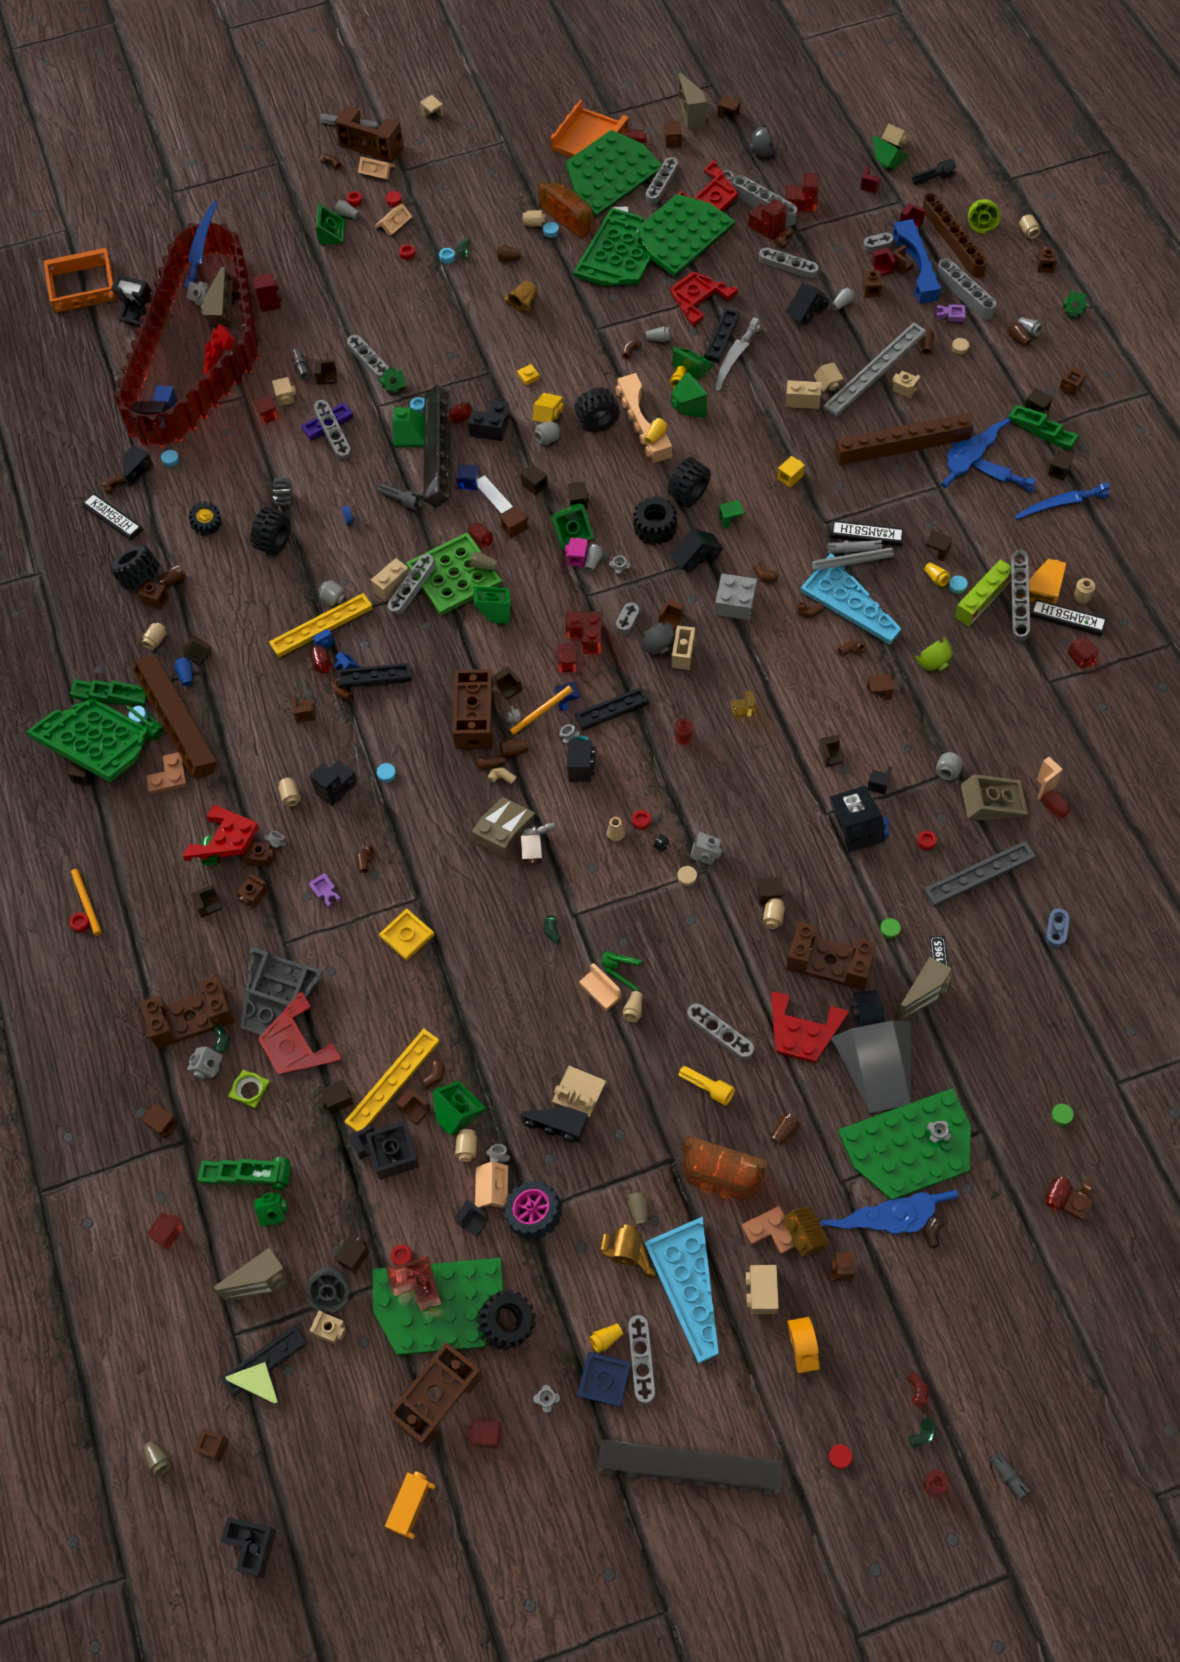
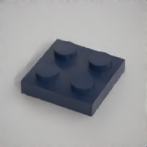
[577,1352,631,1408]

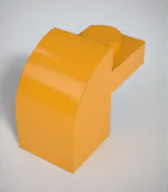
[787,1317,820,1373]

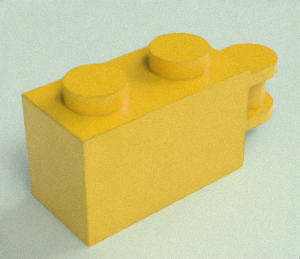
[532,393,564,422]

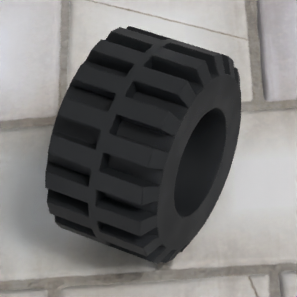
[574,387,620,432]
[667,457,711,506]
[633,497,677,545]
[250,507,291,555]
[110,545,160,589]
[476,1290,536,1350]

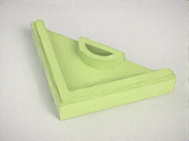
[226,1362,278,1403]

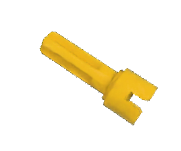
[679,1066,735,1106]

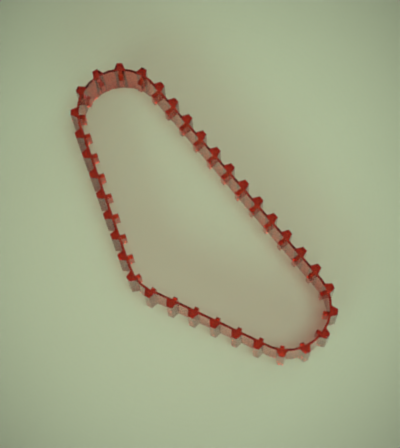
[114,222,259,448]

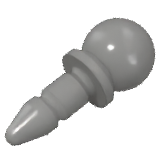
[522,823,556,836]

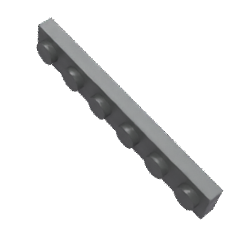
[923,841,1036,907]

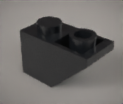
[122,445,153,486]

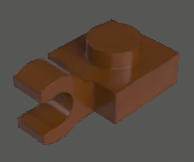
[1063,1179,1094,1221]

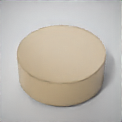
[952,338,969,355]
[677,866,697,886]

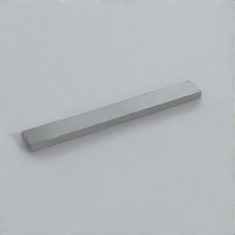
[823,322,926,418]

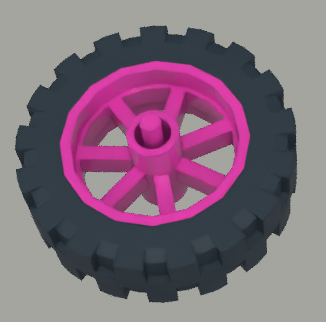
[504,1180,562,1240]

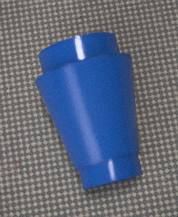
[174,658,193,686]

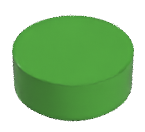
[880,918,901,939]
[1051,1104,1074,1126]

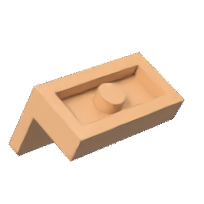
[358,156,395,179]
[375,203,412,236]
[1037,757,1063,800]
[579,963,621,1012]
[475,1161,508,1208]

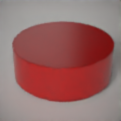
[346,191,363,207]
[386,191,402,207]
[399,244,415,260]
[632,810,651,830]
[917,831,937,851]
[69,912,90,933]
[391,1245,413,1267]
[829,1444,852,1469]

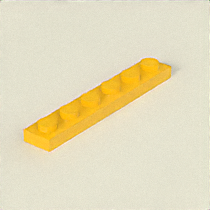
[269,593,373,658]
[344,1029,440,1132]

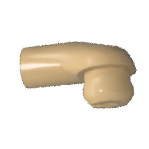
[488,768,516,784]

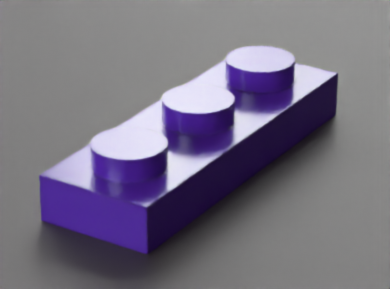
[301,402,353,441]

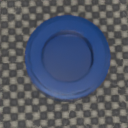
[341,506,353,525]

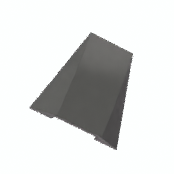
[240,947,324,1035]
[831,1020,911,1114]

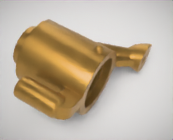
[504,281,538,312]
[600,1225,657,1279]

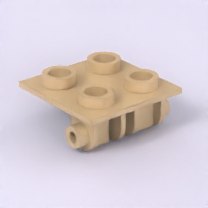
[552,1066,606,1117]

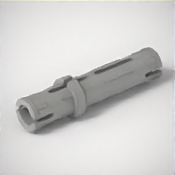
[827,540,882,555]

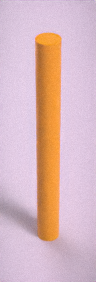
[510,686,573,735]
[71,869,102,936]

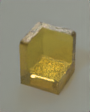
[730,690,756,719]

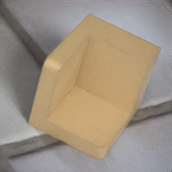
[420,95,444,117]

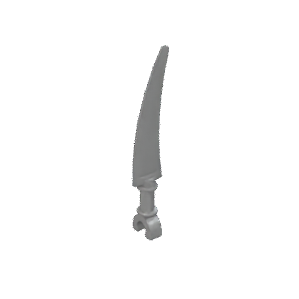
[716,317,761,391]

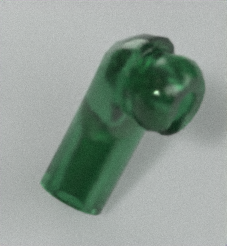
[456,238,470,258]
[543,915,562,944]
[213,1025,231,1054]
[908,1417,936,1449]

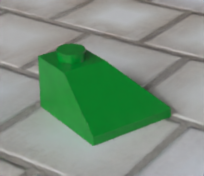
[872,135,909,170]
[670,372,707,418]
[392,407,430,447]
[551,503,594,550]
[473,586,511,624]
[432,1081,486,1136]

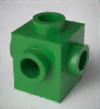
[1062,291,1088,317]
[380,368,406,393]
[255,1192,288,1227]

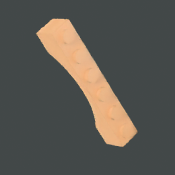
[615,373,672,463]

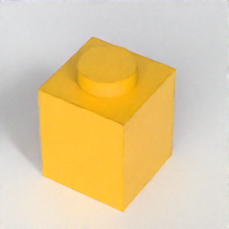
[777,456,805,488]

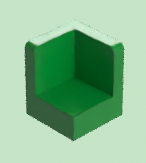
[719,500,744,529]

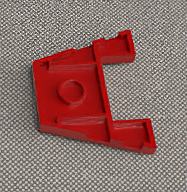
[678,160,738,212]
[670,271,738,327]
[202,324,235,391]
[182,805,259,861]
[771,991,849,1064]
[258,992,342,1075]

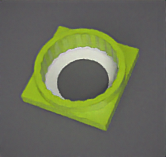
[228,1070,270,1109]

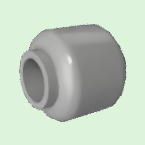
[534,421,560,446]
[318,580,346,607]
[936,752,963,780]

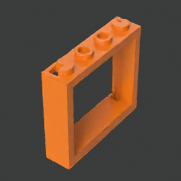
[44,248,118,313]

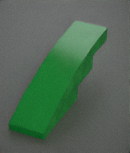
[1008,405,1079,451]
[70,679,146,705]
[198,1159,281,1185]

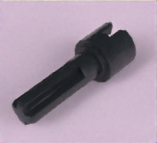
[912,158,956,184]

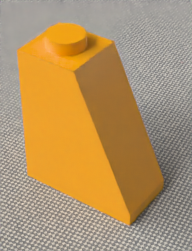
[1019,559,1066,604]

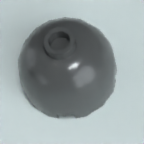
[749,124,777,158]
[638,621,675,655]
[306,1267,350,1313]

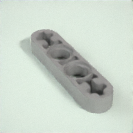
[646,157,678,204]
[759,248,819,278]
[347,335,389,380]
[314,400,350,460]
[388,554,436,615]
[687,1004,754,1060]
[629,1315,655,1405]

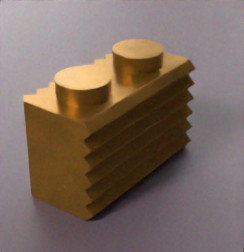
[783,1206,830,1257]

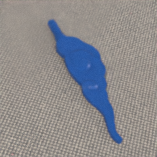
[941,418,1011,488]
[819,1190,959,1234]

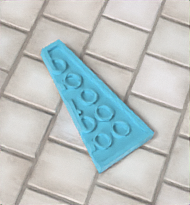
[800,553,901,645]
[644,1217,719,1364]

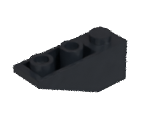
[521,1107,589,1143]

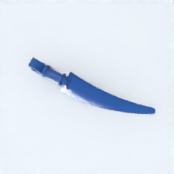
[185,201,218,288]
[952,442,1036,493]
[1015,482,1110,519]

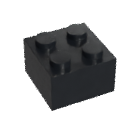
[365,1121,419,1180]

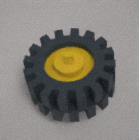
[189,501,221,535]

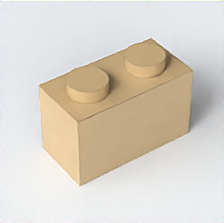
[786,380,821,409]
[371,558,409,602]
[672,626,695,670]
[746,1265,778,1314]

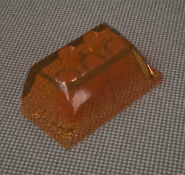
[537,180,594,239]
[682,1135,768,1201]

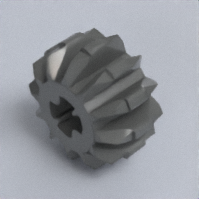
[273,477,292,507]

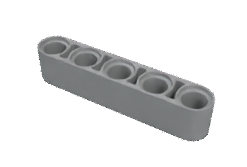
[733,175,797,226]
[937,259,996,320]
[1011,550,1030,641]

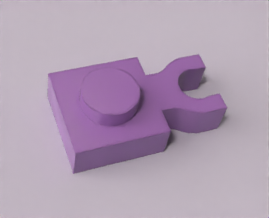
[936,304,965,322]
[308,873,341,909]

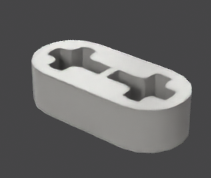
[863,233,893,253]
[616,603,639,635]

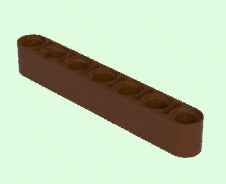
[922,193,987,278]

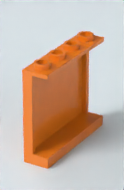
[550,100,629,157]

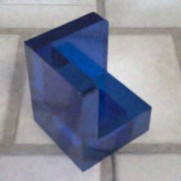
[456,464,479,490]
[554,681,580,711]

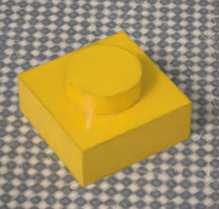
[517,364,540,386]

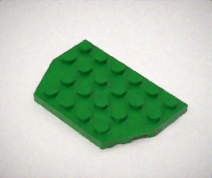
[565,130,662,218]
[636,194,735,277]
[573,207,652,286]
[27,699,148,782]
[837,1088,971,1200]
[372,1258,503,1356]

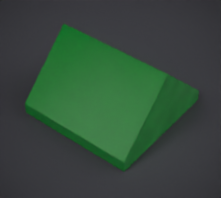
[316,203,345,245]
[672,347,714,381]

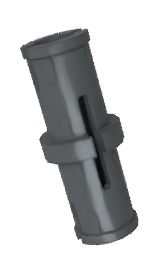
[292,349,310,380]
[989,1452,1030,1499]

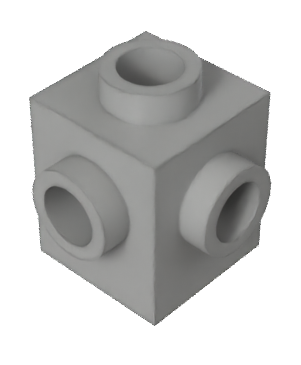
[186,281,210,306]
[690,832,722,865]
[187,1046,223,1080]

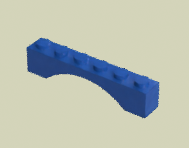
[893,219,942,304]

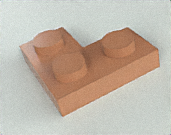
[146,753,187,795]
[741,1206,796,1255]

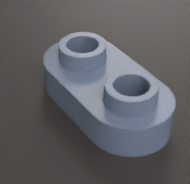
[1045,909,1070,947]

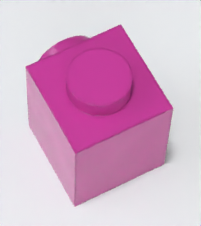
[565,538,588,567]

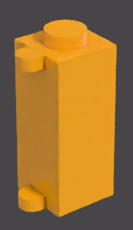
[385,1471,436,1539]

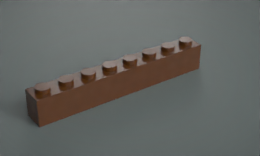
[834,413,974,466]
[133,655,217,778]

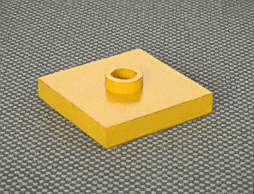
[379,908,435,961]

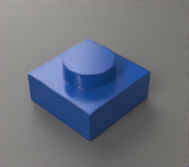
[313,629,334,652]

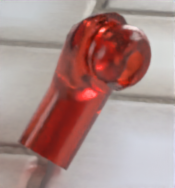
[907,1372,928,1407]

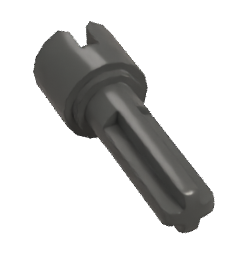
[377,484,424,511]

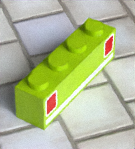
[955,559,1011,626]

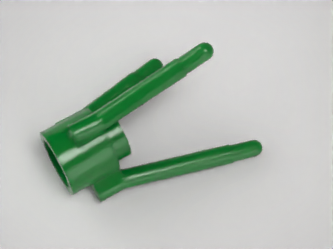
[127,705,164,741]
[601,951,642,992]

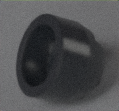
[653,833,669,850]

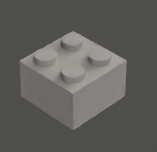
[715,574,757,620]

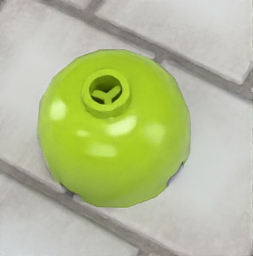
[968,199,1001,234]
[914,637,952,672]

